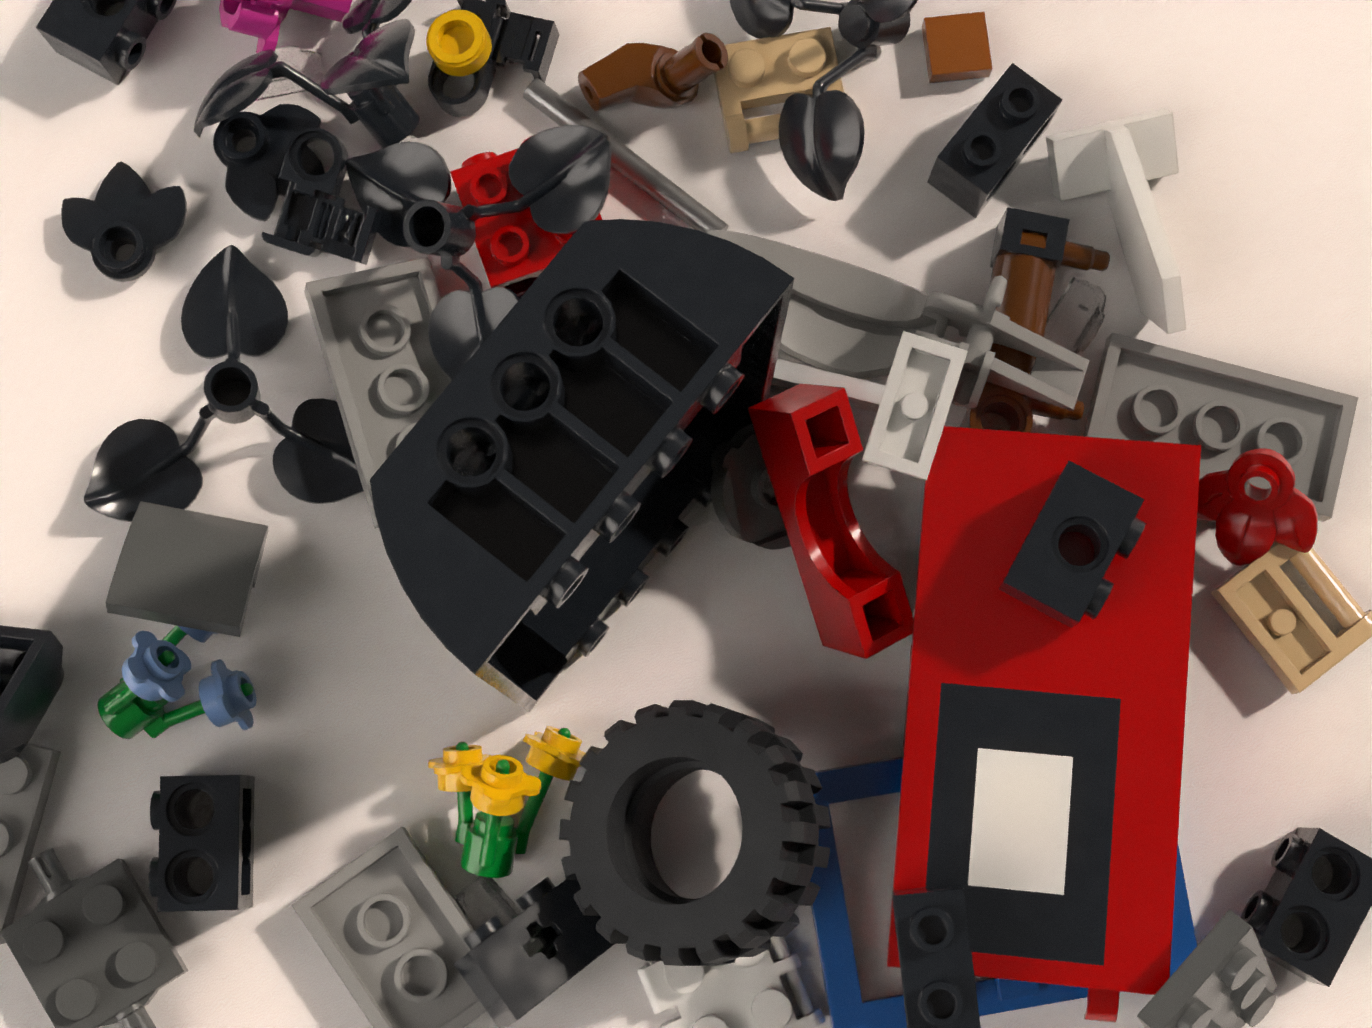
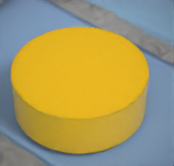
[426,10,492,77]

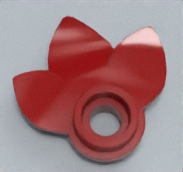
[1197,448,1318,566]

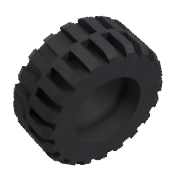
[559,700,831,966]

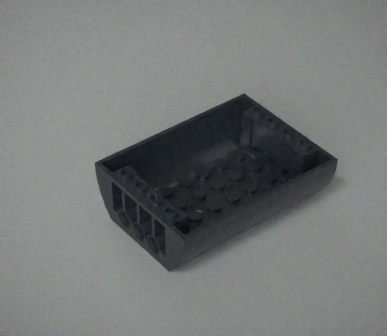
[370,219,794,712]

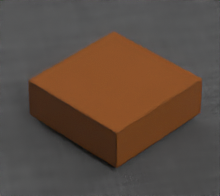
[921,12,993,83]

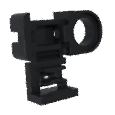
[428,0,560,117]
[262,128,383,265]

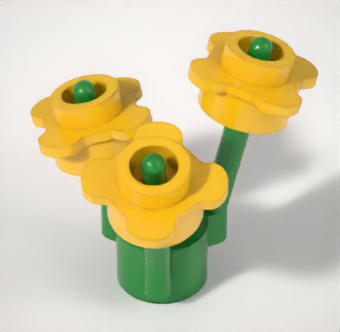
[428,726,585,878]

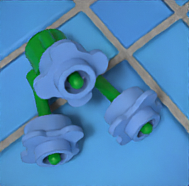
[97,625,257,739]

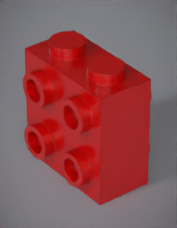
[450,136,602,297]

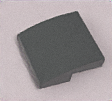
[105,501,268,637]

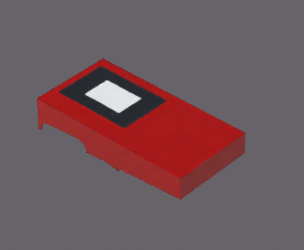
[886,426,1201,1023]

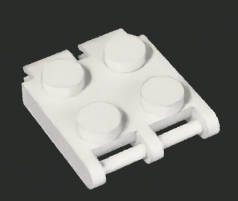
[637,936,826,1028]

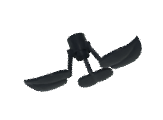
[194,0,420,148]
[730,0,918,201]
[346,125,612,380]
[84,245,364,522]

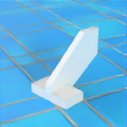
[1046,108,1186,334]
[772,331,968,481]

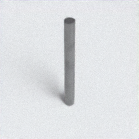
[523,78,729,233]

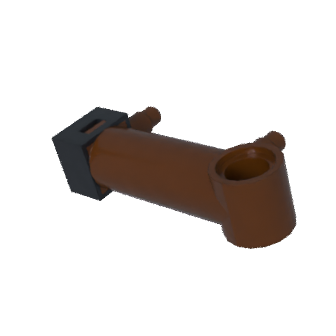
[960,207,1110,432]

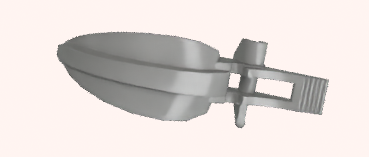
[707,230,1090,411]

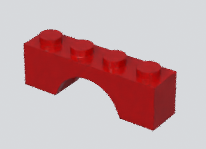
[748,384,914,659]

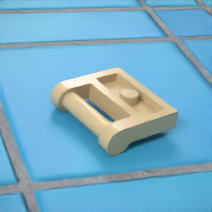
[714,27,844,154]
[1211,542,1372,694]

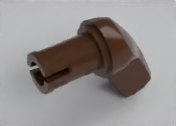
[578,32,728,111]

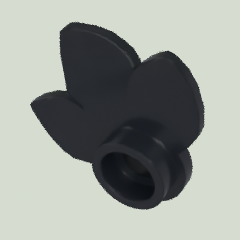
[213,104,325,222]
[61,161,187,282]

